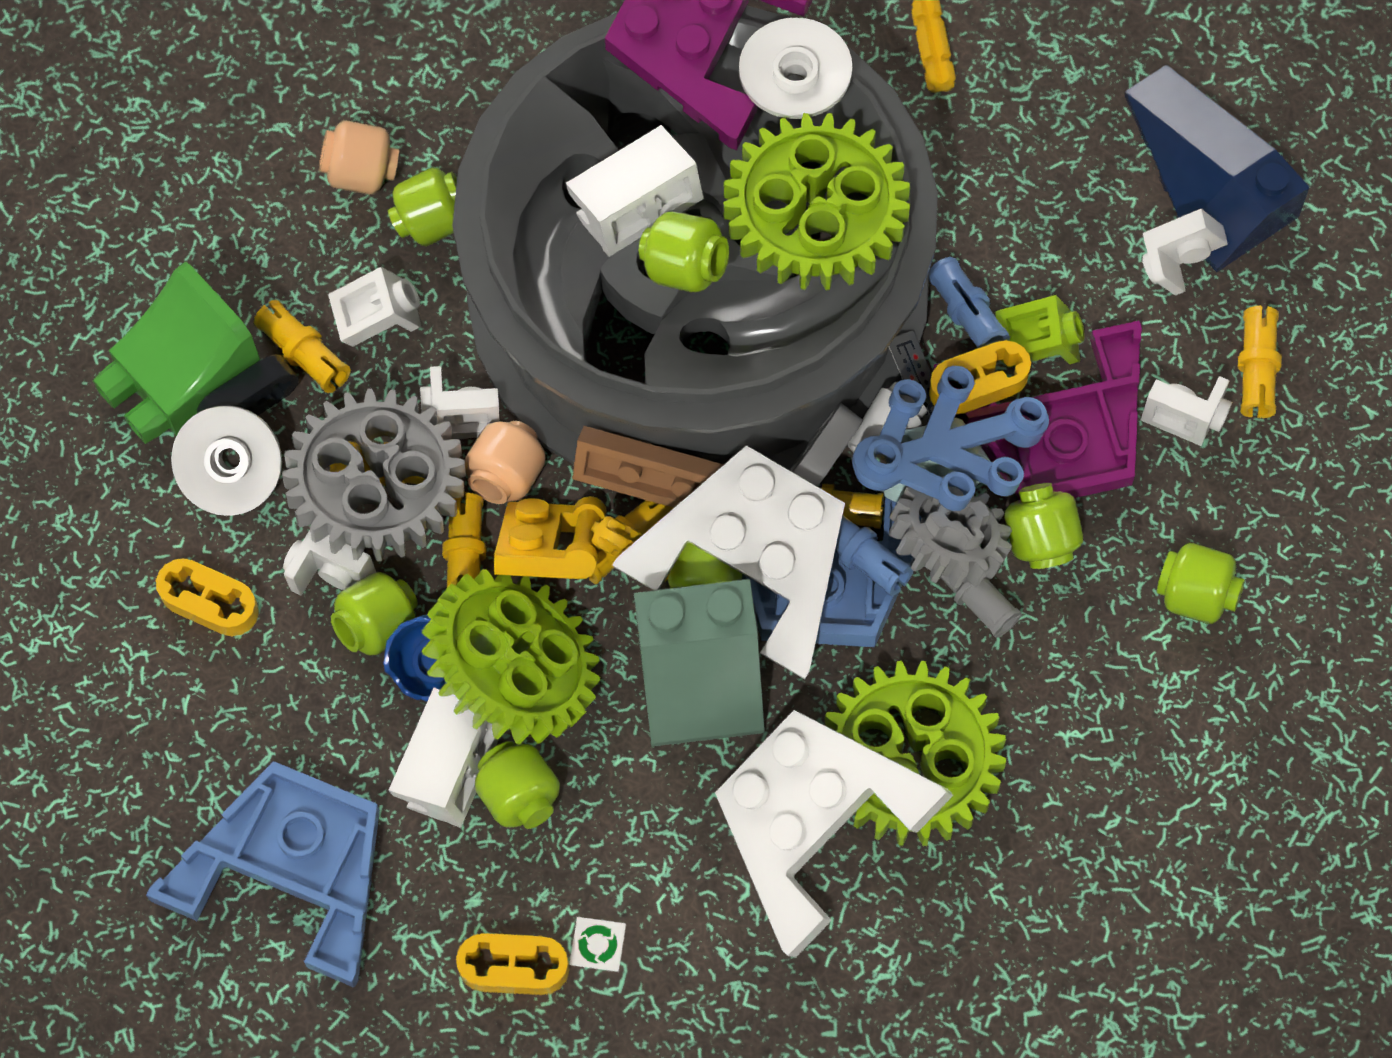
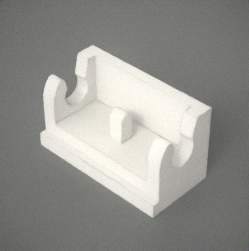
[566,125,703,257]
[389,688,499,828]

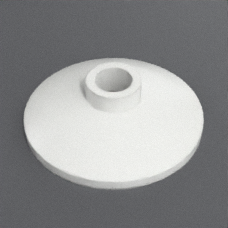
[739,18,852,119]
[171,406,282,516]

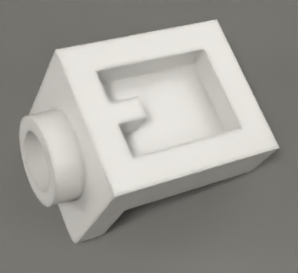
[1143,209,1228,295]
[328,267,421,347]
[420,366,499,439]
[1141,376,1233,446]
[283,530,376,596]

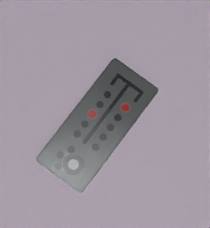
[889,331,934,426]

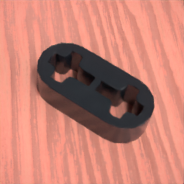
[197,355,298,416]

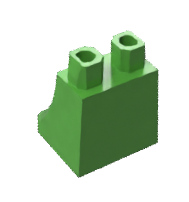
[93,261,260,444]

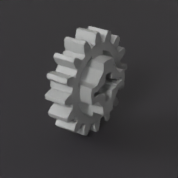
[889,476,1012,588]

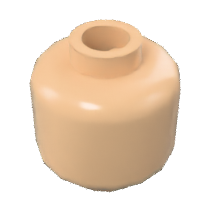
[319,120,399,195]
[465,421,545,504]

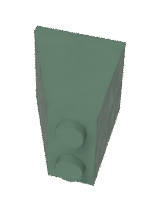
[634,579,764,747]

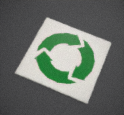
[569,917,626,972]

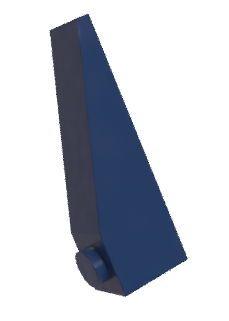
[1125,65,1310,272]

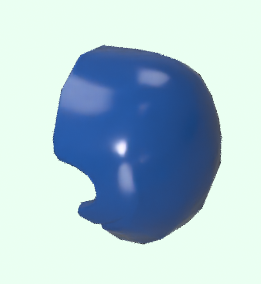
[383,615,446,702]

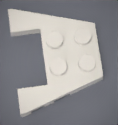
[612,445,845,680]
[715,710,953,957]

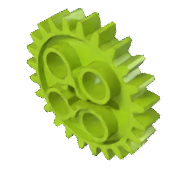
[724,113,910,290]
[422,569,600,744]
[825,661,1006,846]

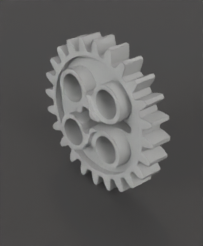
[282,389,466,561]

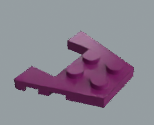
[605,0,813,151]
[933,321,1142,500]

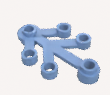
[852,366,1049,511]

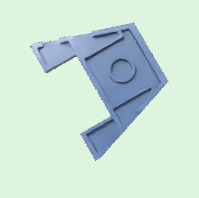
[742,497,922,647]
[146,761,380,988]

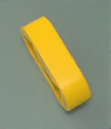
[929,340,1031,415]
[156,558,259,636]
[456,933,569,995]

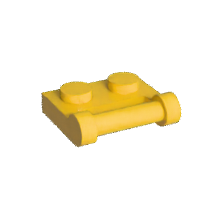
[494,496,607,579]

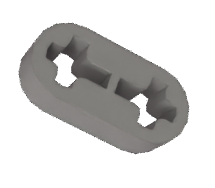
[789,403,863,486]

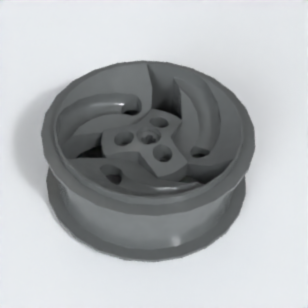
[452,5,938,470]

